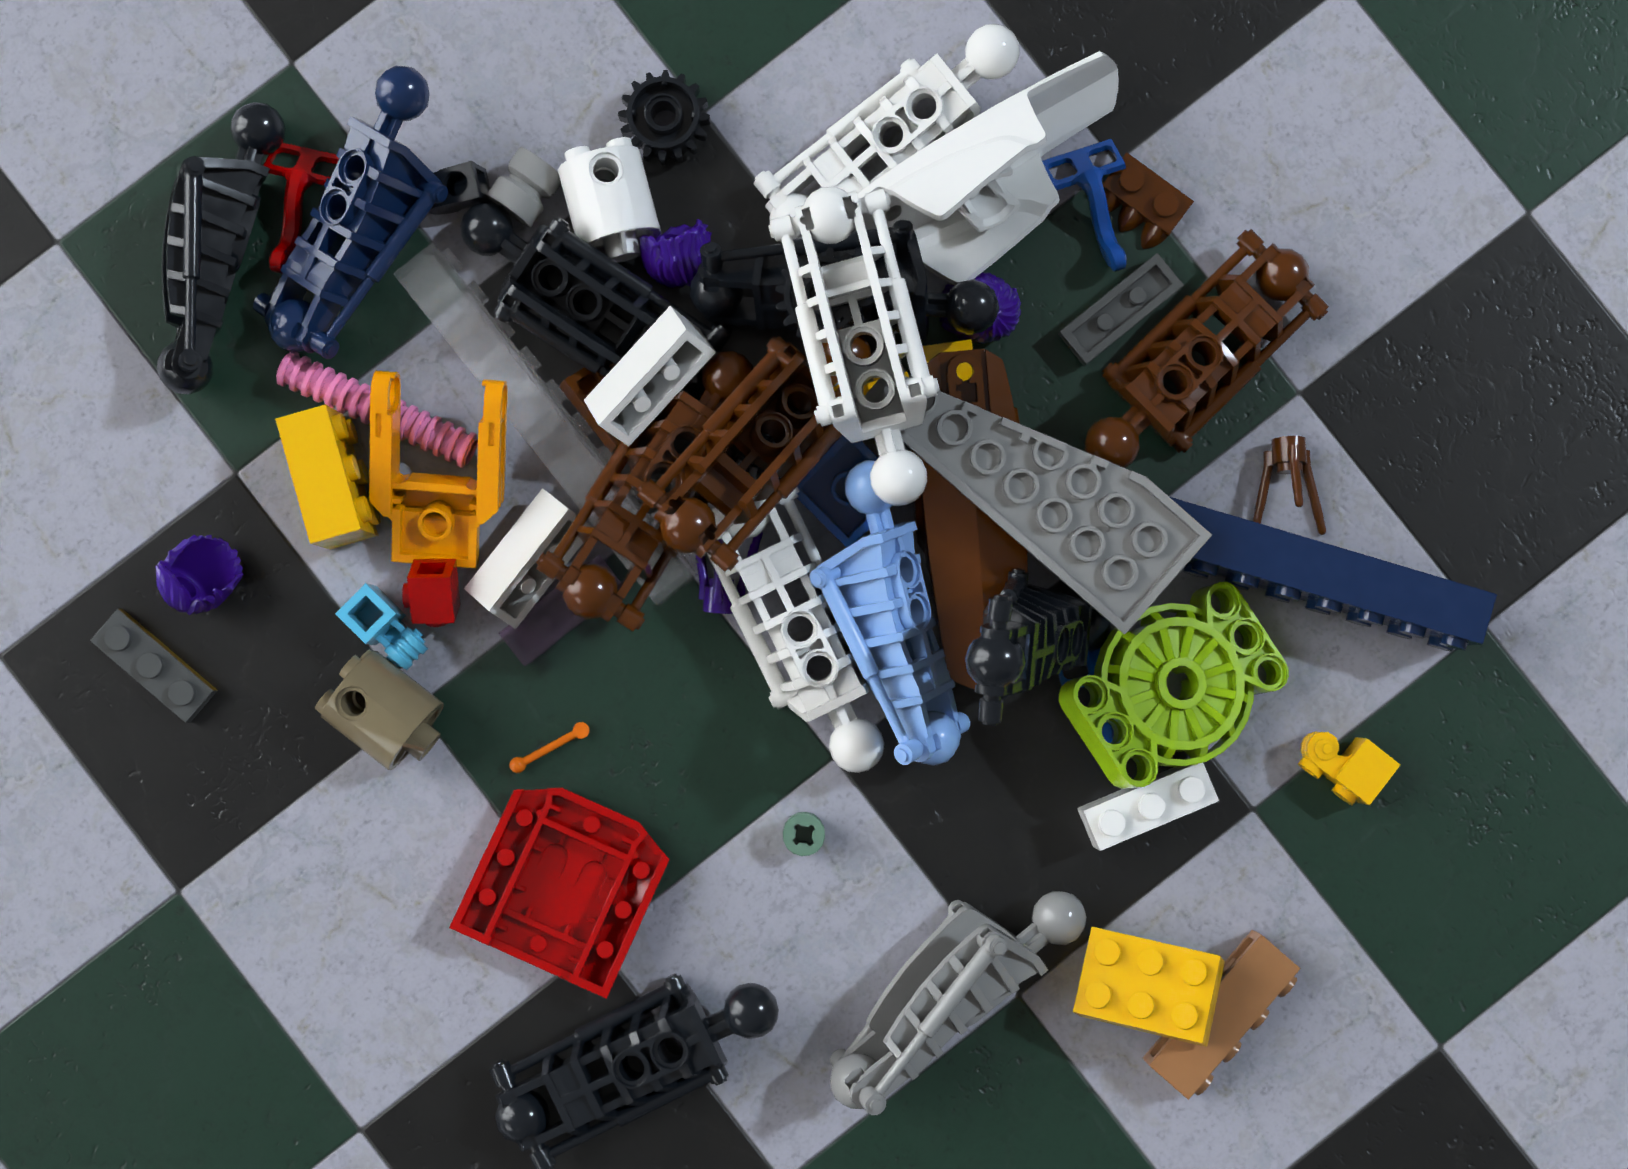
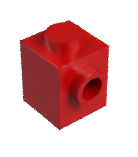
[402,559,461,627]

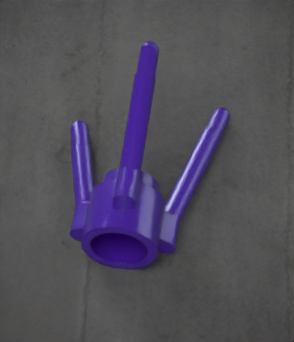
[696,532,763,614]

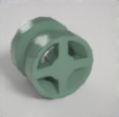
[783,812,825,856]

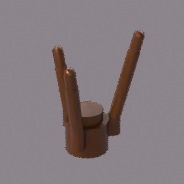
[1253,436,1326,535]

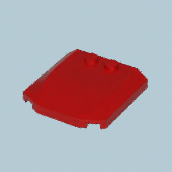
[449,788,670,999]

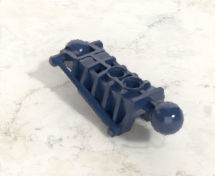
[253,66,448,359]

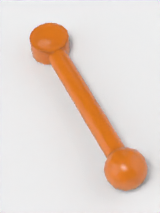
[509,722,590,773]

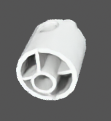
[558,137,661,263]

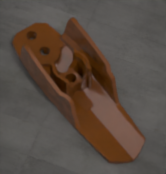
[908,349,1028,690]

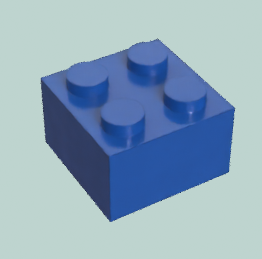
[797,435,893,548]

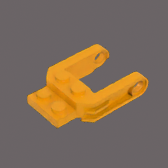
[369,370,508,568]

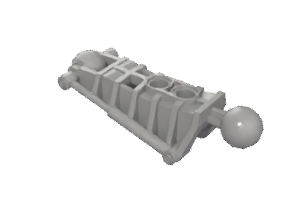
[830,891,1087,1115]

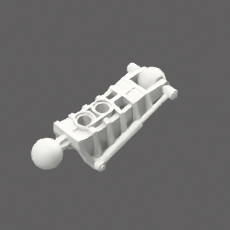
[753,24,1020,243]
[768,186,940,506]
[707,487,884,773]

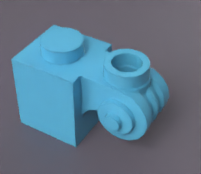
[335,583,428,670]

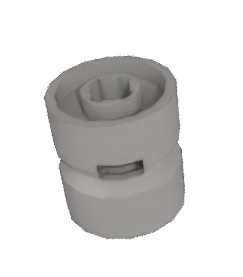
[486,147,561,228]

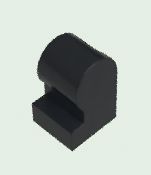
[429,161,491,215]

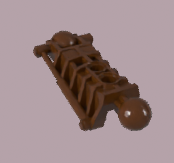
[1085,229,1329,468]
[637,335,871,572]
[536,351,753,632]

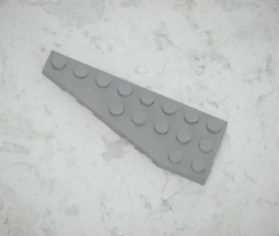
[865,376,1212,635]

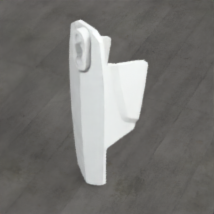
[853,51,1119,285]

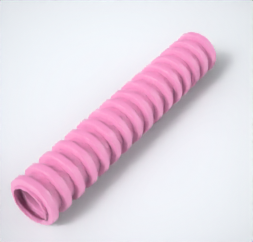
[276,352,478,468]

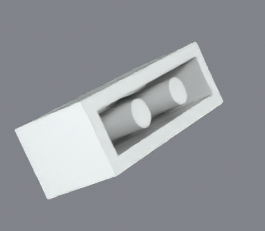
[584,306,716,447]
[464,488,592,629]
[1077,763,1219,851]

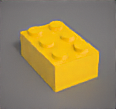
[275,404,381,550]
[1073,927,1225,1047]

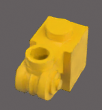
[1298,731,1401,806]

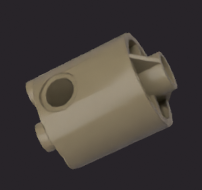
[315,649,444,770]

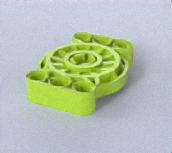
[1059,582,1289,789]

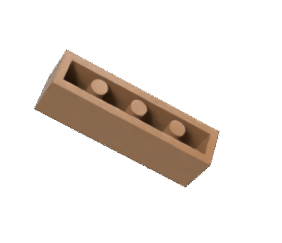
[1143,930,1301,1100]

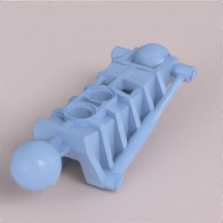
[810,460,970,766]

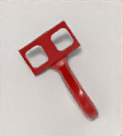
[263,143,339,274]

